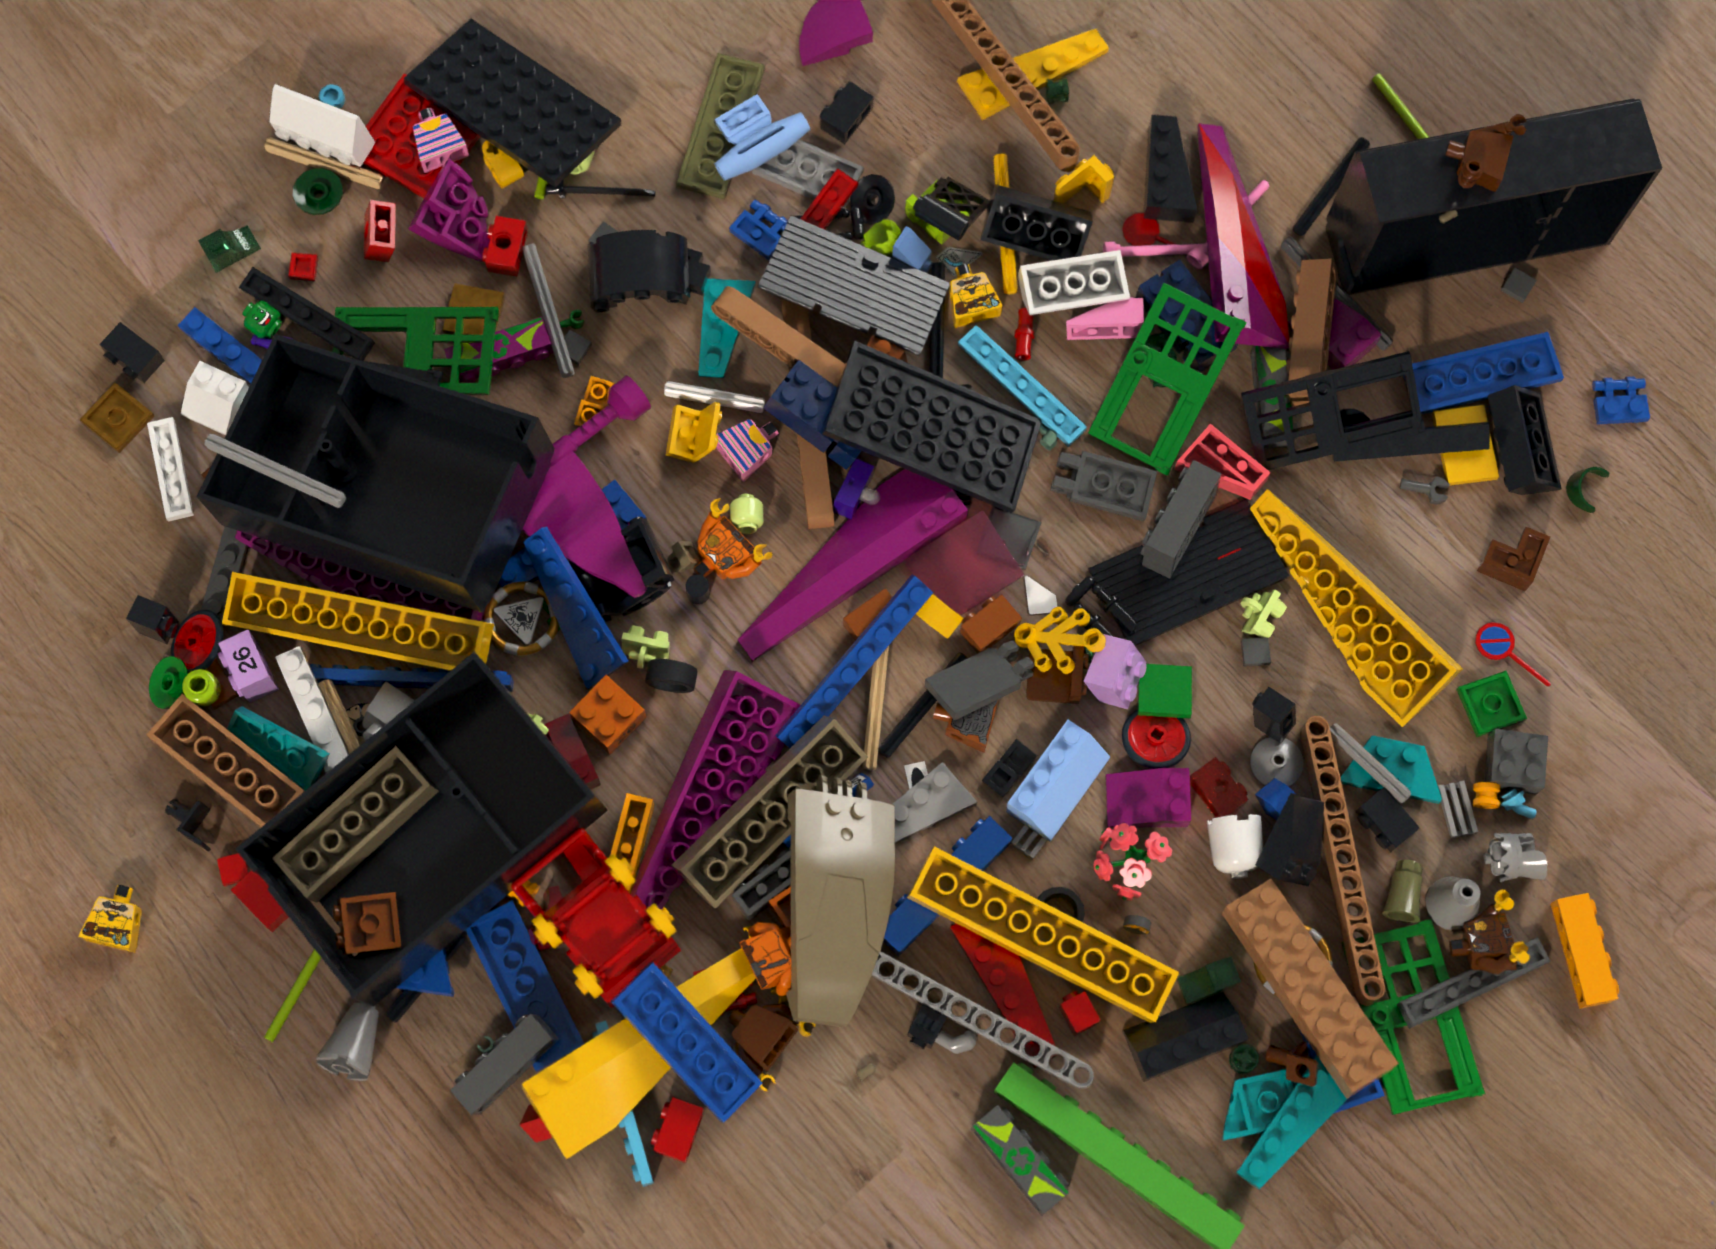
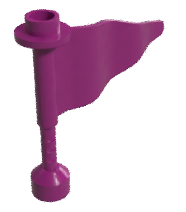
[522,376,651,598]

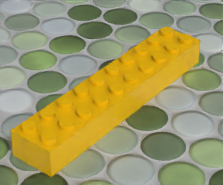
[222,572,494,670]
[907,846,1179,1023]

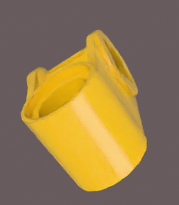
[482,141,524,189]

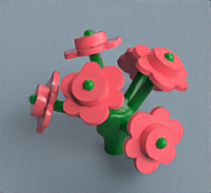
[1094,823,1172,901]

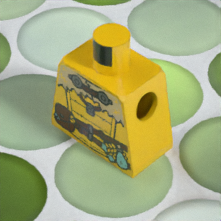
[949,264,1002,328]
[79,885,142,953]

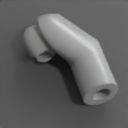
[935,1030,977,1054]

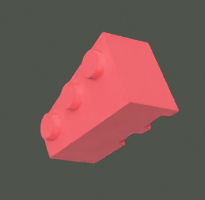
[1174,424,1271,500]

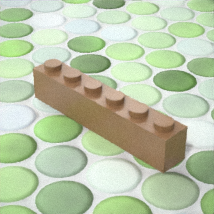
[1284,258,1337,407]

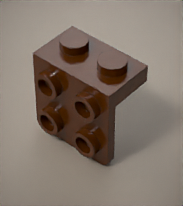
[1026,646,1088,704]

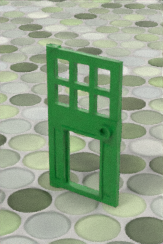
[1088,282,1247,476]
[333,306,499,395]
[1341,919,1485,1115]

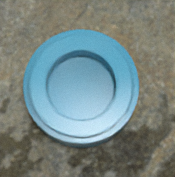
[319,84,345,109]

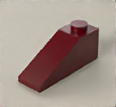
[544,713,601,789]

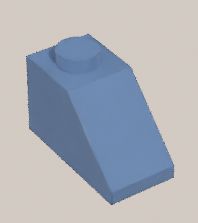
[892,226,933,273]

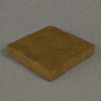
[443,283,505,335]
[79,382,155,453]

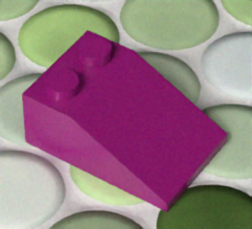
[1288,298,1382,370]
[1105,768,1191,828]

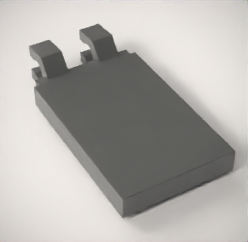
[1050,451,1157,522]
[925,640,1034,720]

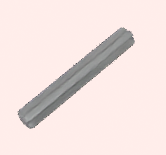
[1330,723,1411,803]

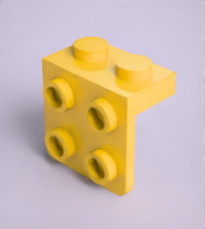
[1054,155,1114,204]
[666,401,722,463]

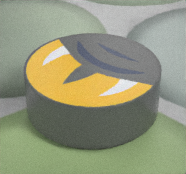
[1123,915,1151,934]

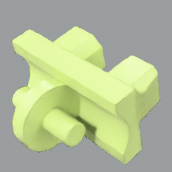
[1240,589,1287,638]
[621,625,670,669]

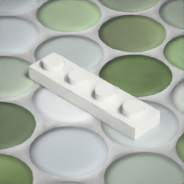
[147,417,194,522]

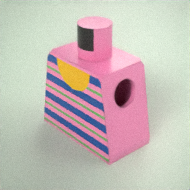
[413,108,469,173]
[716,419,779,482]

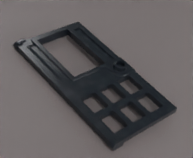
[1241,351,1425,470]

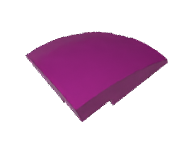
[799,0,873,67]
[408,159,490,262]

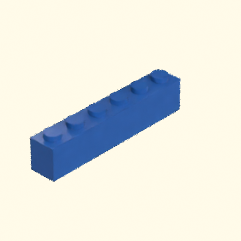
[883,816,1013,957]

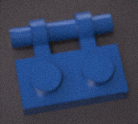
[729,199,788,261]
[1592,376,1650,425]

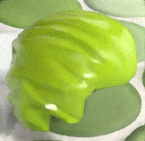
[861,219,901,257]

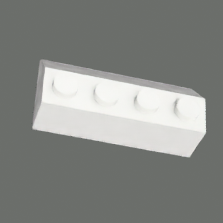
[269,84,375,167]
[1018,250,1130,315]

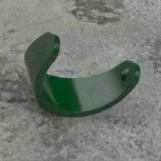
[1566,467,1610,513]

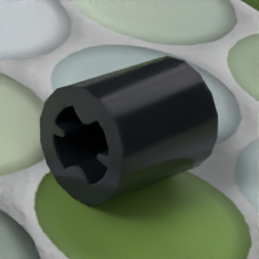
[685,574,710,604]

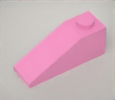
[1066,297,1144,340]

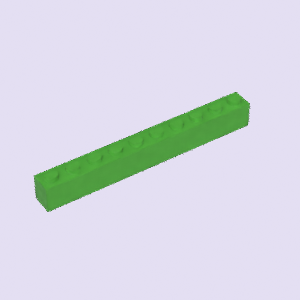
[993,1062,1245,1249]

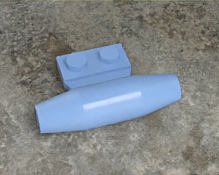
[714,94,810,181]

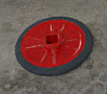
[171,609,224,674]
[1122,709,1191,769]

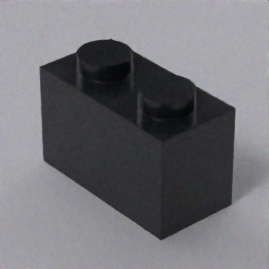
[819,81,874,145]
[99,322,165,383]
[126,595,179,644]
[1252,687,1296,744]
[1355,787,1420,853]

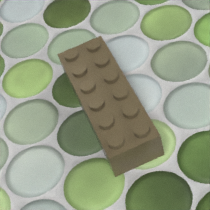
[272,746,439,903]

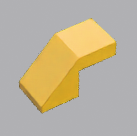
[916,593,964,639]

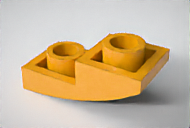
[574,376,615,426]

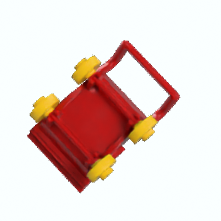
[511,828,682,1009]

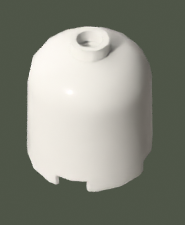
[1207,814,1263,879]

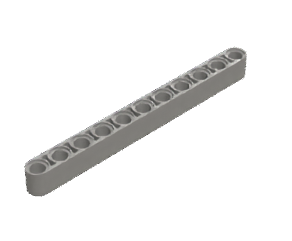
[871,951,1094,1089]

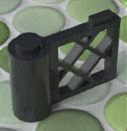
[913,176,990,241]

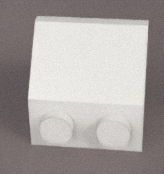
[181,361,249,435]

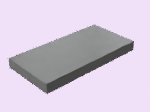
[752,139,864,210]

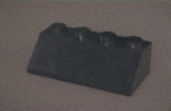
[980,184,1093,261]
[1488,385,1562,495]
[1123,992,1249,1082]

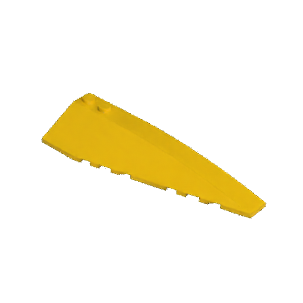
[1250,489,1463,727]
[522,948,756,1160]

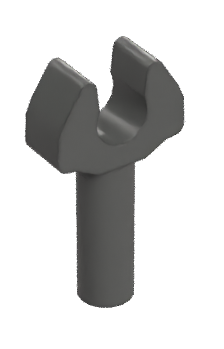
[1399,477,1450,505]

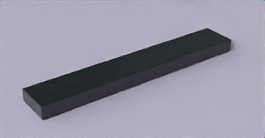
[239,267,376,361]
[1333,422,1490,462]

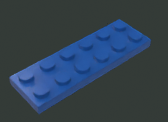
[1403,332,1564,415]
[466,901,584,1072]
[611,962,762,1123]

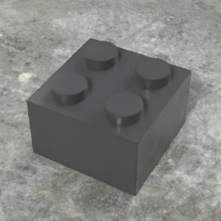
[1484,729,1548,795]

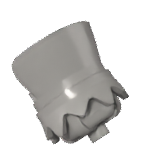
[1484,833,1547,883]

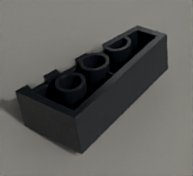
[1143,115,1197,223]

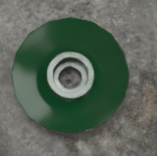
[293,168,343,215]

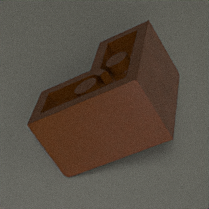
[1477,527,1550,591]

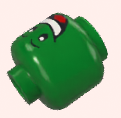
[242,301,282,338]

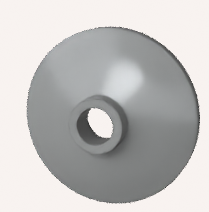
[1250,737,1304,787]

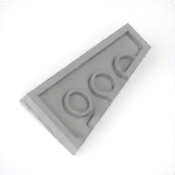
[893,762,977,844]

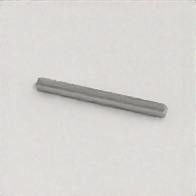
[522,244,575,378]
[204,434,346,508]

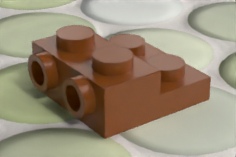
[333,892,401,955]

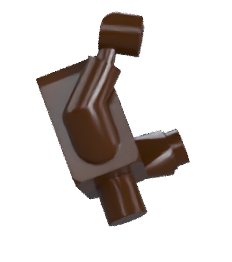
[1445,114,1527,192]

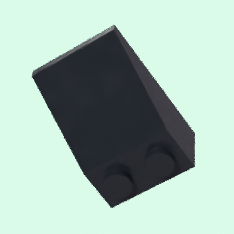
[1255,793,1324,887]

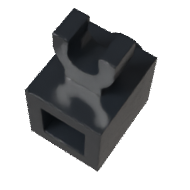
[907,1004,947,1050]

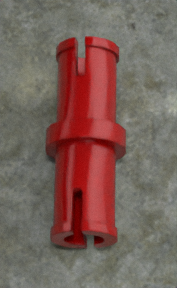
[1014,308,1035,361]

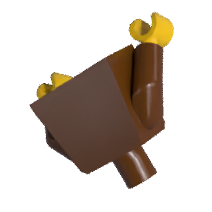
[729,1004,816,1091]

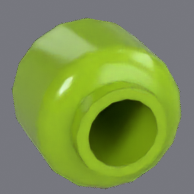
[182,669,221,707]

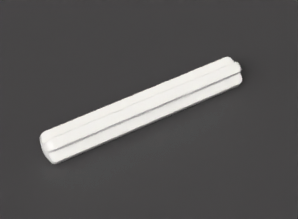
[664,381,765,413]

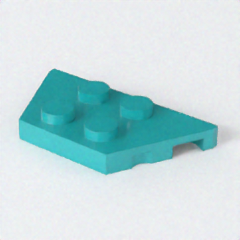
[1340,735,1442,804]
[1222,1069,1297,1141]

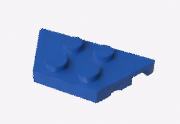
[397,948,454,997]

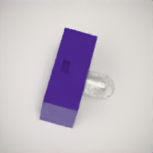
[833,459,880,520]

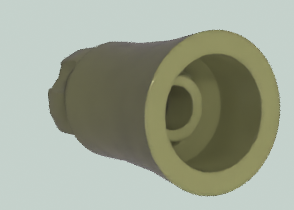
[1382,859,1423,923]

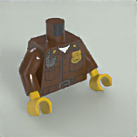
[1449,889,1529,975]

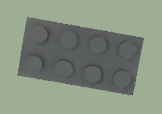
[1141,460,1222,579]

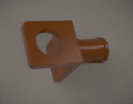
[1266,1041,1317,1087]

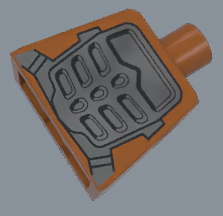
[933,699,999,752]

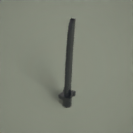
[546,180,656,198]

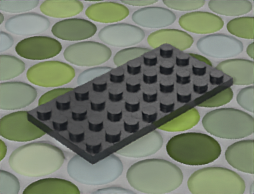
[404,19,621,187]
[822,341,1042,513]

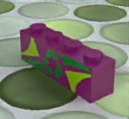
[444,317,553,383]

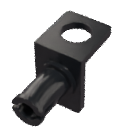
[165,799,211,852]

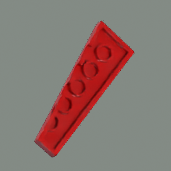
[950,923,1057,1069]

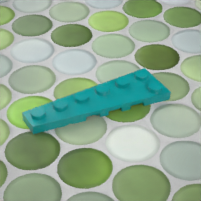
[1236,1055,1347,1190]

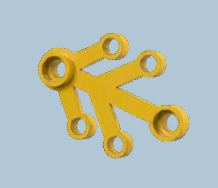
[1014,607,1106,674]

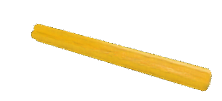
[993,153,1018,295]

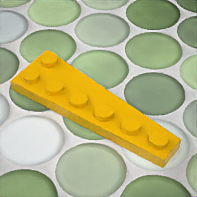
[957,29,1109,120]

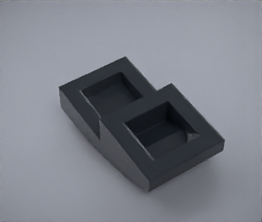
[982,739,1038,797]

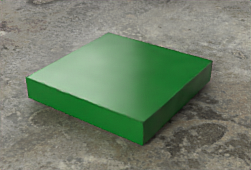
[1138,664,1192,719]
[1456,670,1527,737]

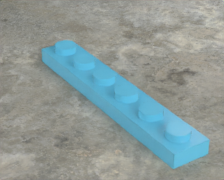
[958,325,1087,447]
[592,1021,654,1187]

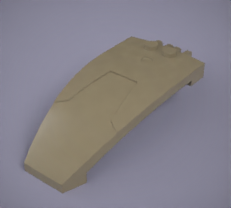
[786,775,895,1027]

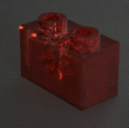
[1190,757,1249,818]

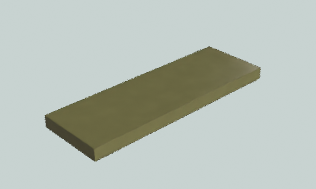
[676,53,765,200]

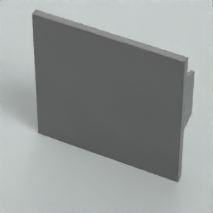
[976,506,1042,570]

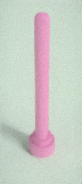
[1187,181,1269,269]
[1103,242,1204,257]

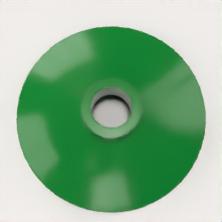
[149,656,187,709]

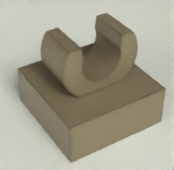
[667,541,702,572]

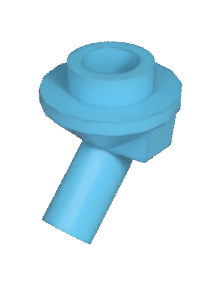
[1500,789,1537,819]

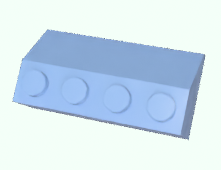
[1006,720,1110,842]

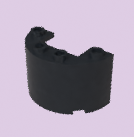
[588,230,690,312]
[569,517,674,622]

